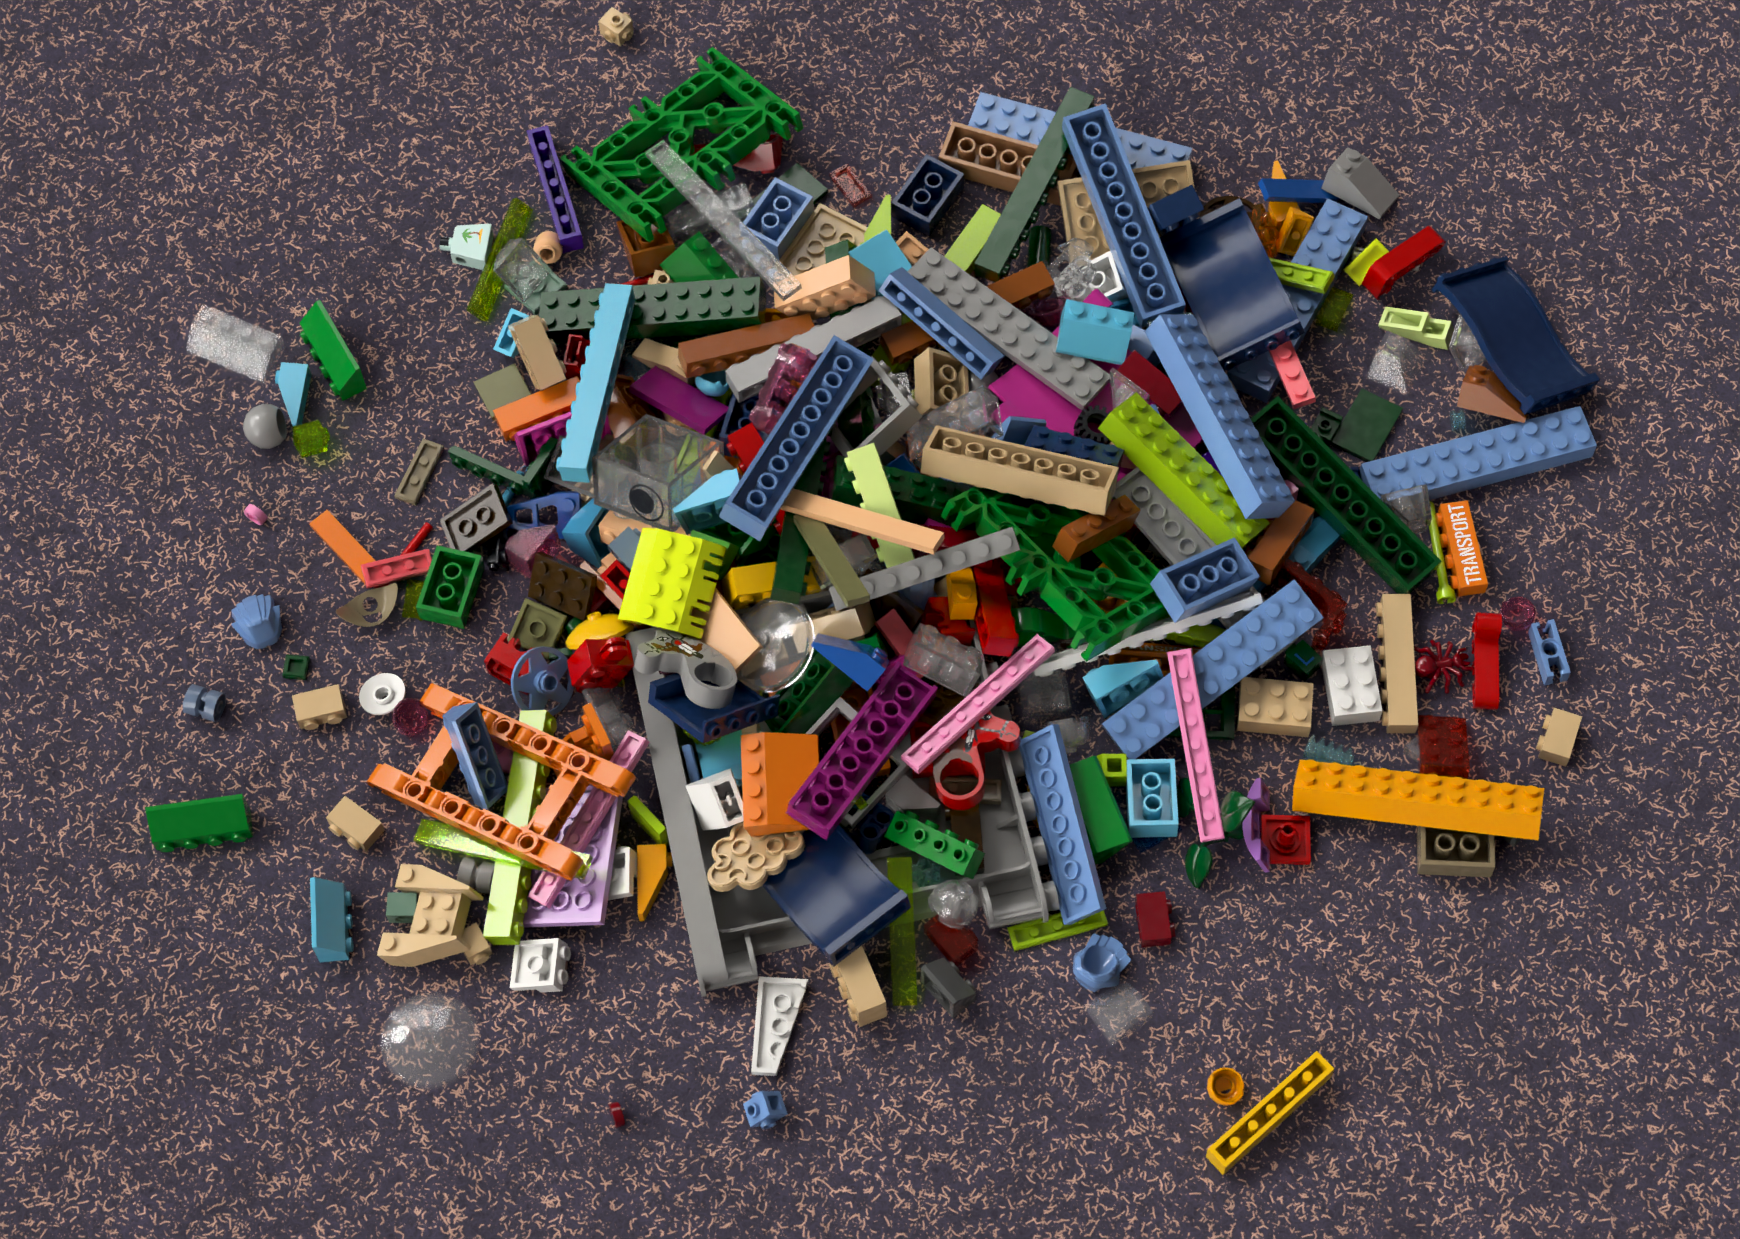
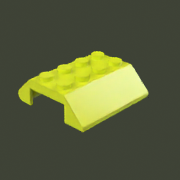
[618,528,726,640]

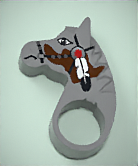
[634,629,737,709]

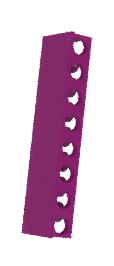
[786,661,938,841]

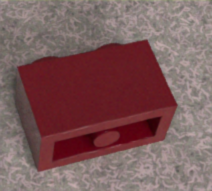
[1135,891,1175,948]

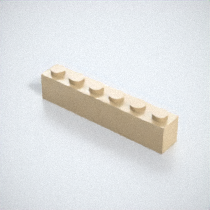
[1376,594,1418,733]

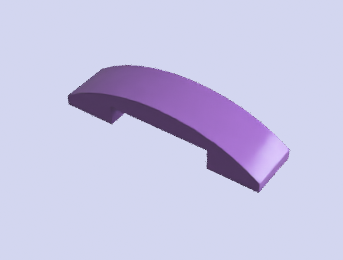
[1242,778,1270,872]

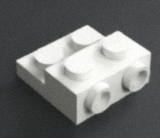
[608,846,637,900]
[510,938,571,993]

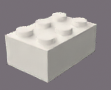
[1321,645,1383,726]

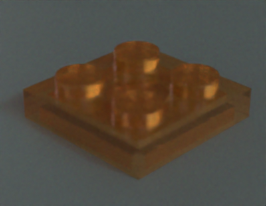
[1251,203,1279,259]

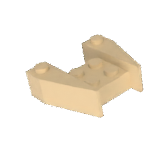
[377,864,484,967]

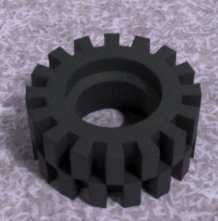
[1073,405,1111,445]

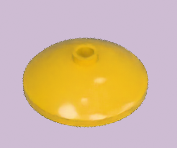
[566,612,635,649]

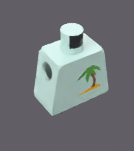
[440,224,494,271]

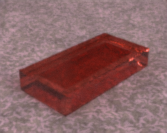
[829,163,872,208]

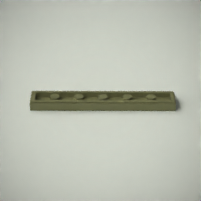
[793,515,870,608]

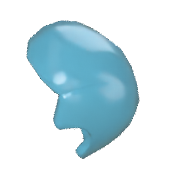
[695,370,729,397]

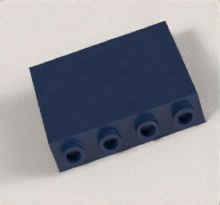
[648,673,780,743]

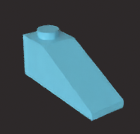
[275,362,312,434]

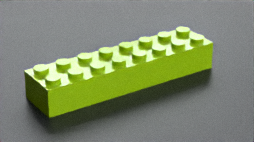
[1098,392,1270,550]

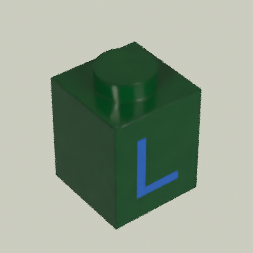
[1284,640,1323,682]

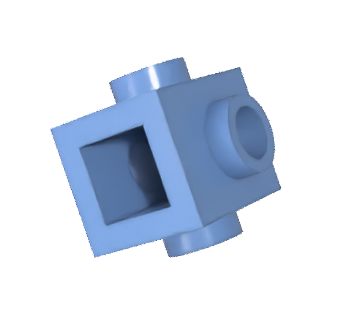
[743,1091,787,1129]

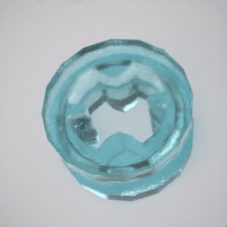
[1450,410,1465,431]

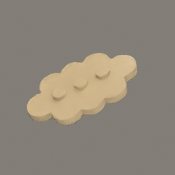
[707,822,805,892]

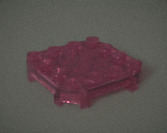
[749,343,819,436]

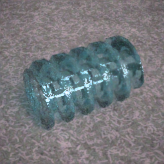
[1302,734,1355,765]

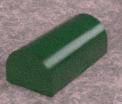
[1027,225,1051,272]

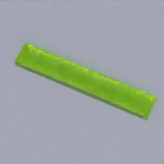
[466,198,533,321]
[887,857,917,1006]

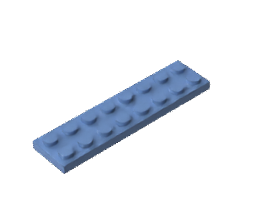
[1019,724,1106,925]

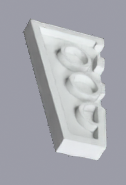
[751,977,808,1076]

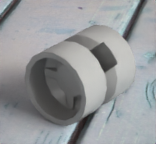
[457,857,495,895]

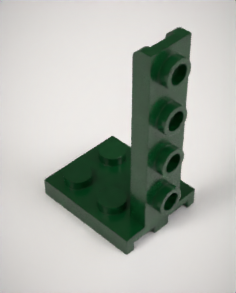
[448,437,562,500]

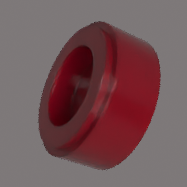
[608,1102,625,1128]

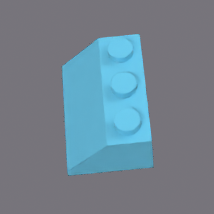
[1056,299,1134,365]
[310,877,353,962]

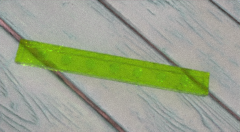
[413,819,593,880]

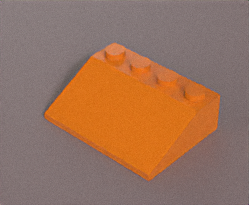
[741,732,820,837]

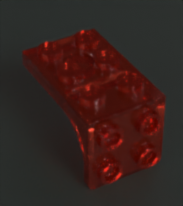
[1278,558,1348,651]
[1417,715,1470,779]

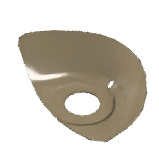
[335,583,398,627]

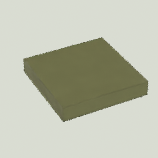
[473,363,531,420]
[508,598,569,660]

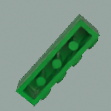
[884,810,985,880]

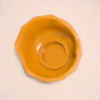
[1206,1067,1244,1106]

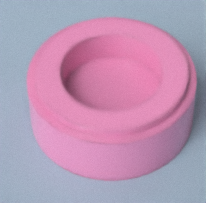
[244,504,268,525]

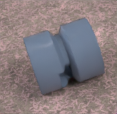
[183,684,226,722]

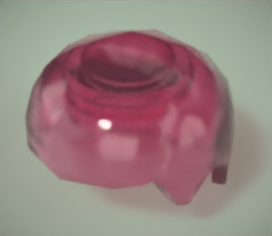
[1499,597,1536,631]
[392,698,428,737]

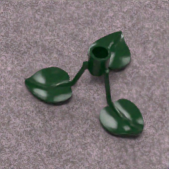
[1176,778,1255,889]

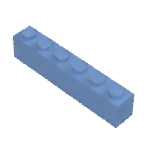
[878,267,1004,380]

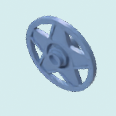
[511,646,574,716]

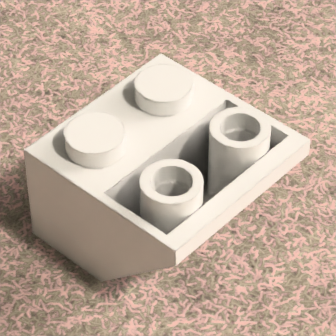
[685,768,744,831]

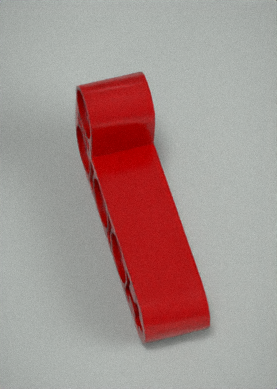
[1362,226,1446,300]
[1472,612,1502,710]

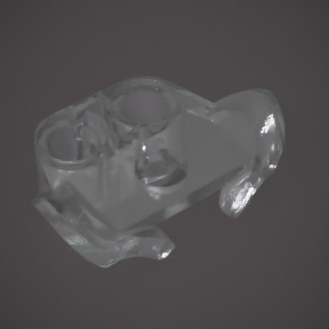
[1043,238,1097,299]

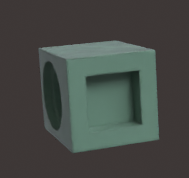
[386,892,419,923]

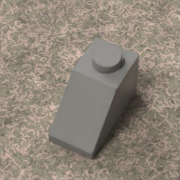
[885,774,941,817]

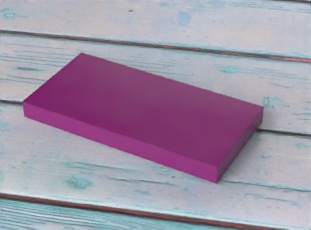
[629,365,729,435]

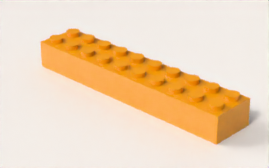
[1292,759,1544,840]

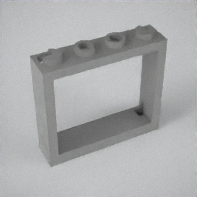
[829,356,923,457]
[805,697,910,829]

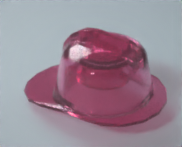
[1018,296,1071,327]

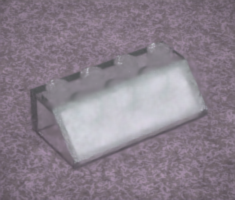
[185,304,286,384]

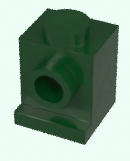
[1311,407,1343,447]

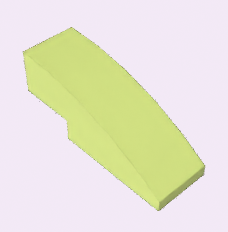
[1378,306,1455,350]

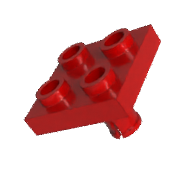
[1261,815,1311,865]

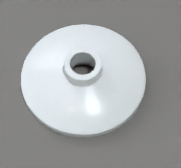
[359,673,406,715]

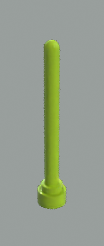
[1425,501,1456,604]

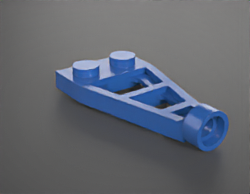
[506,491,582,539]

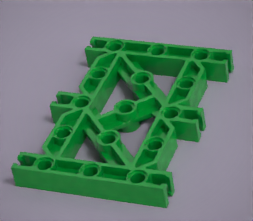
[560,47,804,243]
[941,486,1169,662]

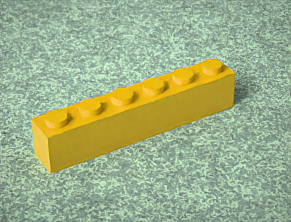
[1206,1051,1334,1175]

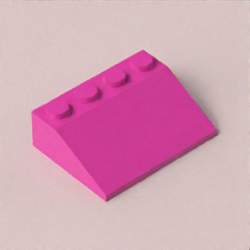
[514,412,612,469]

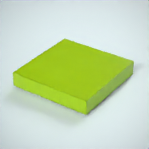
[628,796,669,847]

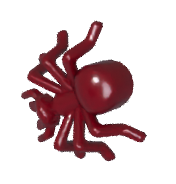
[1414,640,1472,694]

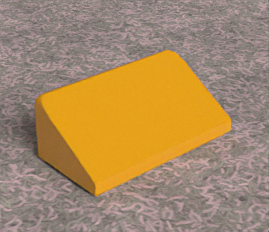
[1275,207,1314,256]

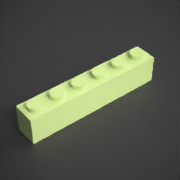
[844,443,915,568]

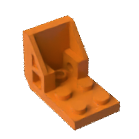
[552,703,614,786]

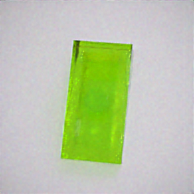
[1316,287,1353,332]

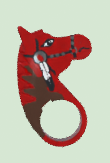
[933,694,1021,810]

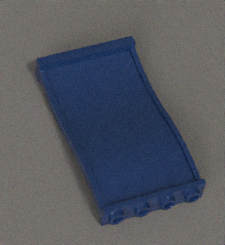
[1159,198,1305,372]
[1432,256,1600,415]
[728,825,911,967]

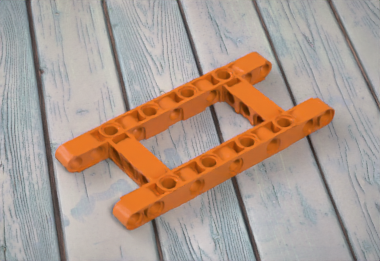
[366,683,636,881]

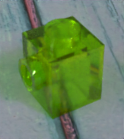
[293,420,330,458]

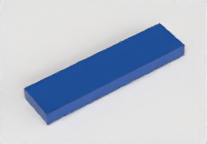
[1258,178,1340,203]

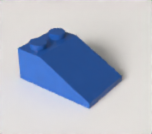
[810,633,889,691]

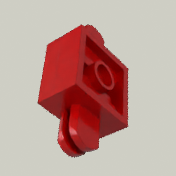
[567,637,634,693]

